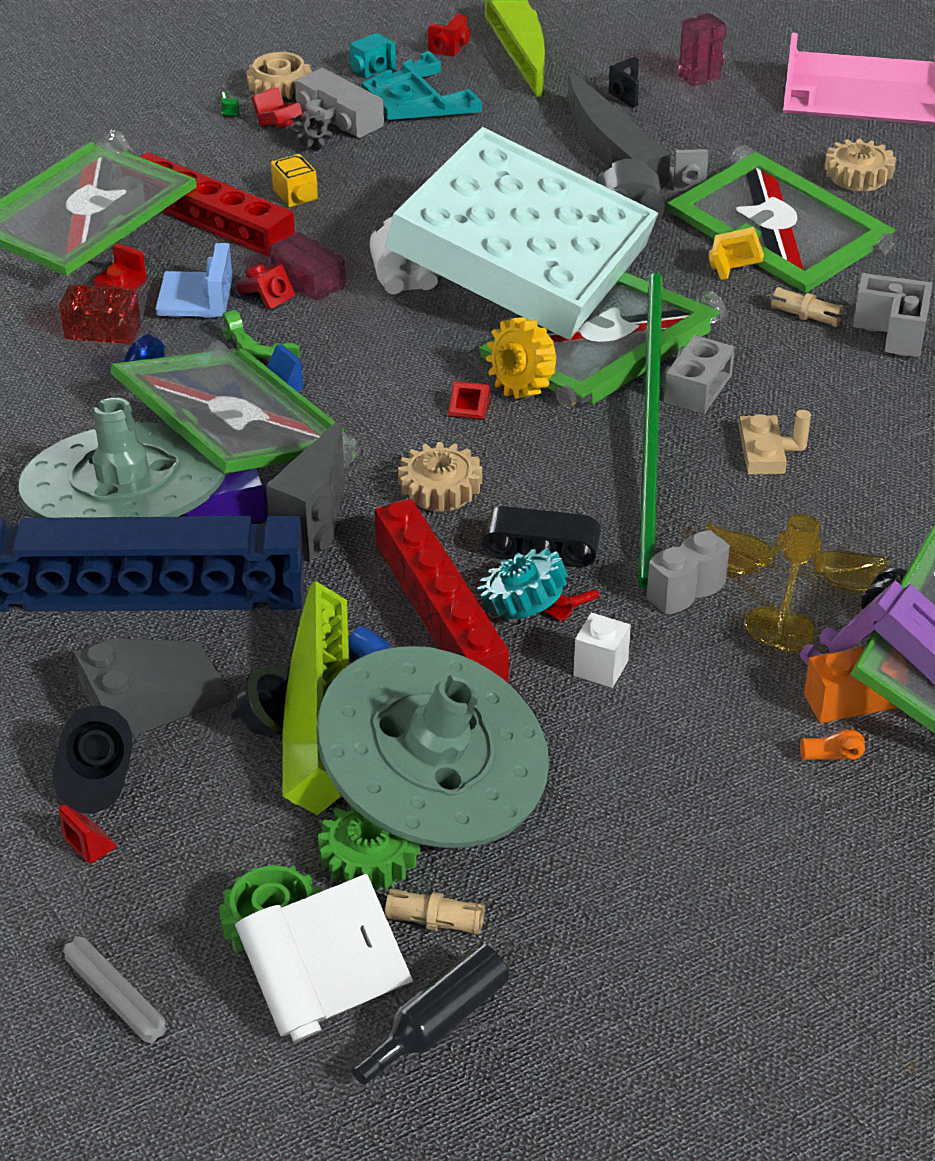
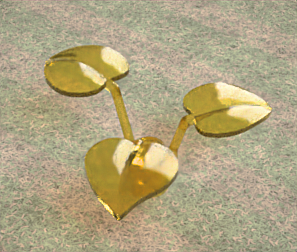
[706,514,889,651]

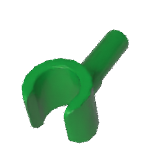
[220,92,239,116]

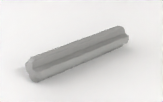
[63,937,167,1043]

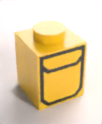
[271,154,318,207]

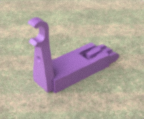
[799,580,935,684]

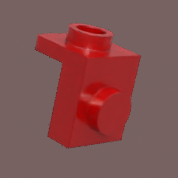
[428,14,470,57]
[251,87,303,129]
[235,263,295,309]

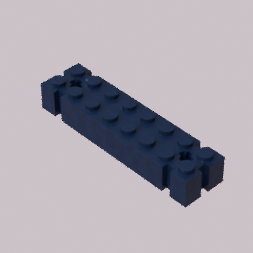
[0,516,305,612]

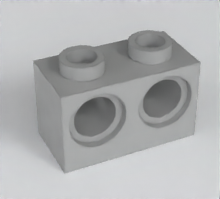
[661,335,735,414]

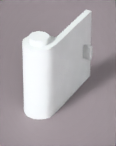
[235,874,413,1042]

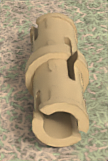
[771,287,844,328]
[385,888,485,935]

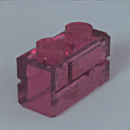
[678,13,727,86]
[270,232,346,301]

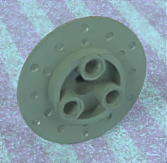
[19,398,226,518]
[316,646,549,848]

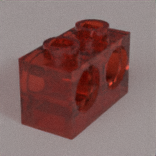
[59,284,141,344]

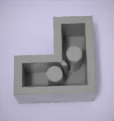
[853,273,933,357]

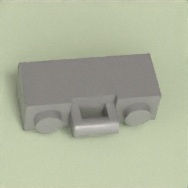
[295,68,384,138]

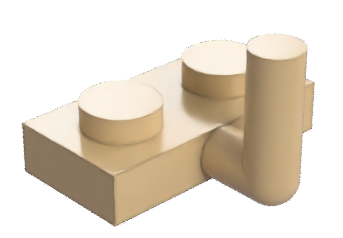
[739,410,811,474]

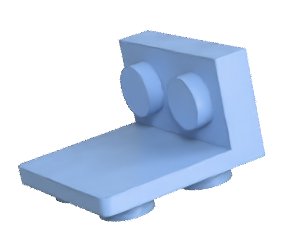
[156,243,233,318]

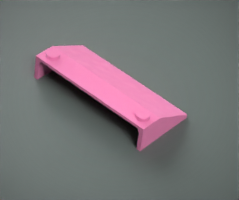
[783,33,935,125]

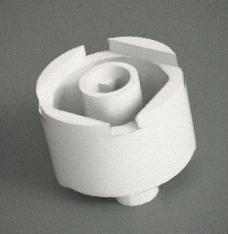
[369,216,440,294]

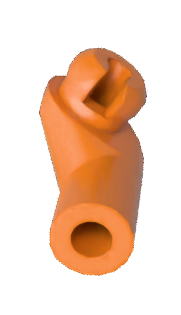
[800,729,865,760]

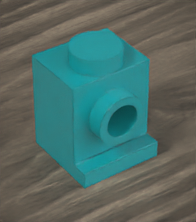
[349,33,396,79]

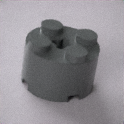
[595,159,664,233]

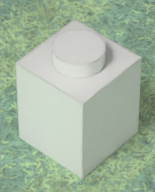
[573,612,631,688]

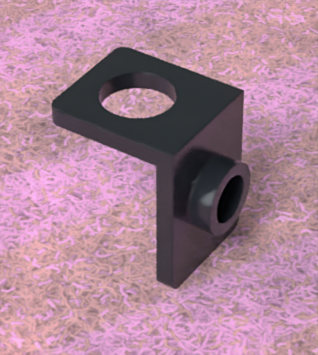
[608,57,639,108]

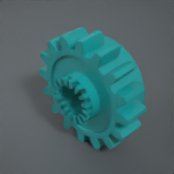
[477,549,568,619]

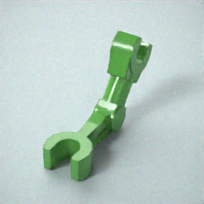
[222,310,300,361]

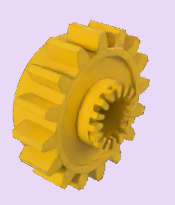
[485,317,556,399]

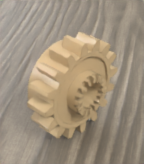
[247,52,312,99]
[824,139,896,191]
[398,442,482,512]

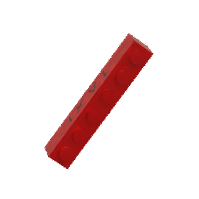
[375,498,509,684]

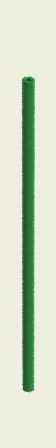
[638,273,663,589]

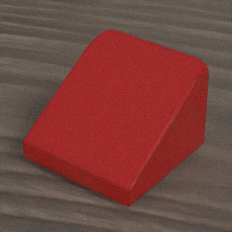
[448,381,491,420]
[58,804,117,864]

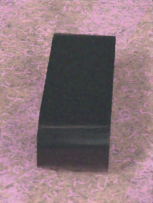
[481,506,601,567]

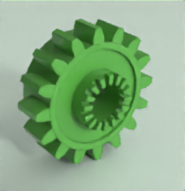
[318,805,420,890]
[219,865,322,953]

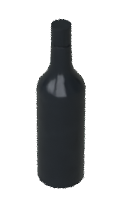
[352,943,509,1085]

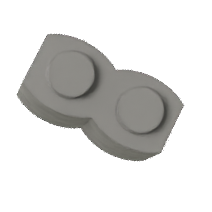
[647,530,730,615]

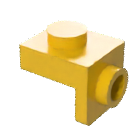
[709,227,764,280]

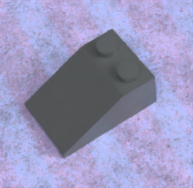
[266,422,345,562]
[74,638,231,735]

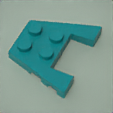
[362,51,482,120]

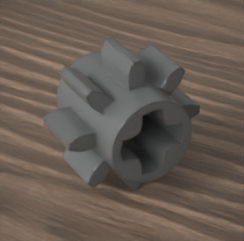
[293,110,333,151]

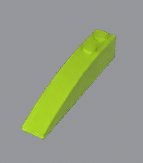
[485,0,545,97]
[283,581,349,815]

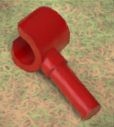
[543,589,599,621]

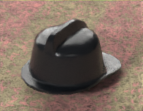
[231,665,290,736]
[53,706,133,813]

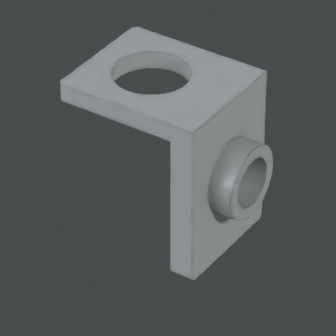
[670,149,708,191]

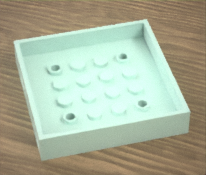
[385,127,658,340]

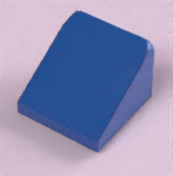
[263,344,303,394]

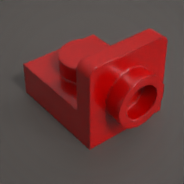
[94,243,147,300]

